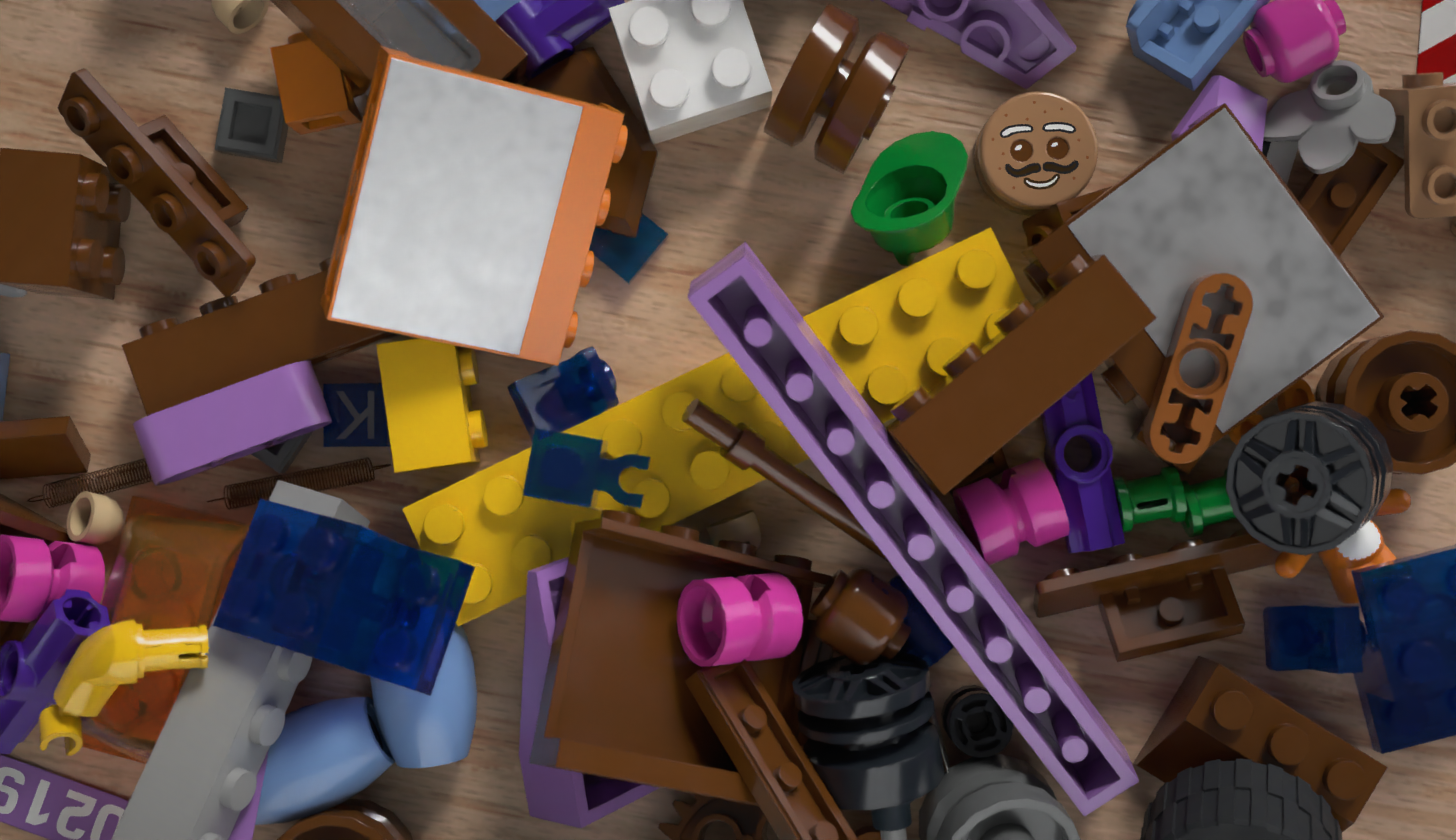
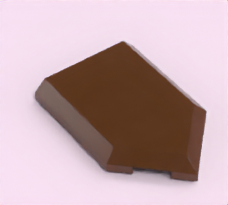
[521,47,658,238]

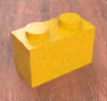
[376,338,488,473]

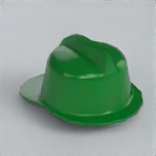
[851,131,968,266]

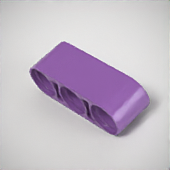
[133,361,332,486]

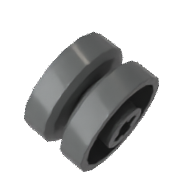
[919,754,1081,840]

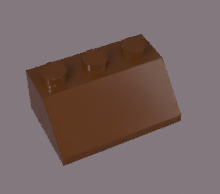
[1134,655,1388,832]

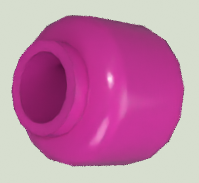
[1243,0,1346,83]

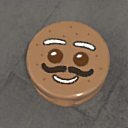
[974,92,1098,216]

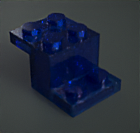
[213,499,475,696]
[1341,544,1456,754]

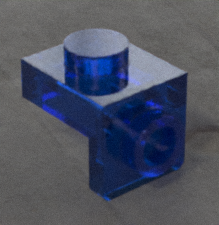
[507,346,619,445]
[1263,604,1367,674]

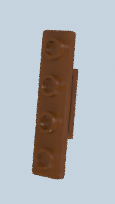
[58,68,256,297]
[1033,527,1281,662]

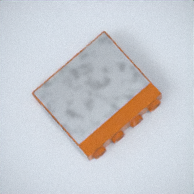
[320,46,628,366]

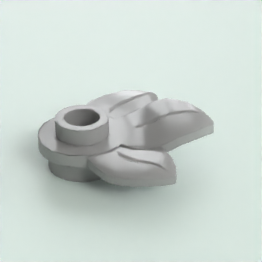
[1263,60,1396,174]

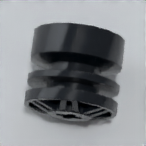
[1226,401,1393,555]
[792,652,945,810]

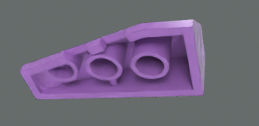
[871,0,1076,89]
[519,556,659,828]

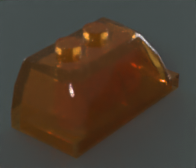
[64,495,256,764]

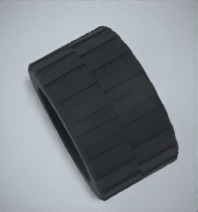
[1140,758,1342,840]

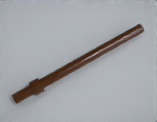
[682,399,891,564]

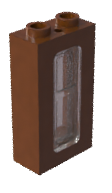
[270,0,528,96]

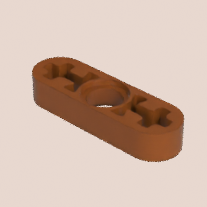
[1143,273,1253,464]

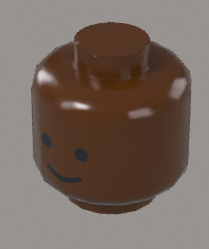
[810,567,912,666]

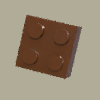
[0,148,131,300]

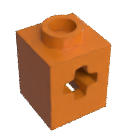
[270,32,362,135]

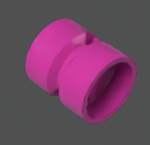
[953,458,1070,565]
[0,535,105,623]
[676,573,803,667]

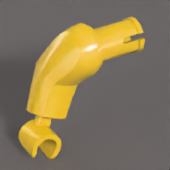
[39,619,209,756]

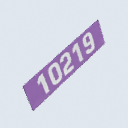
[0,754,129,840]

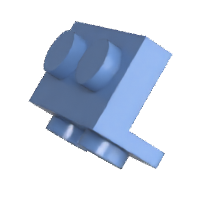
[1126,0,1270,91]

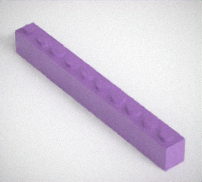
[687,242,1140,817]

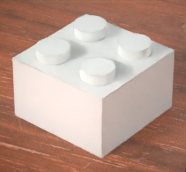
[608,0,772,145]

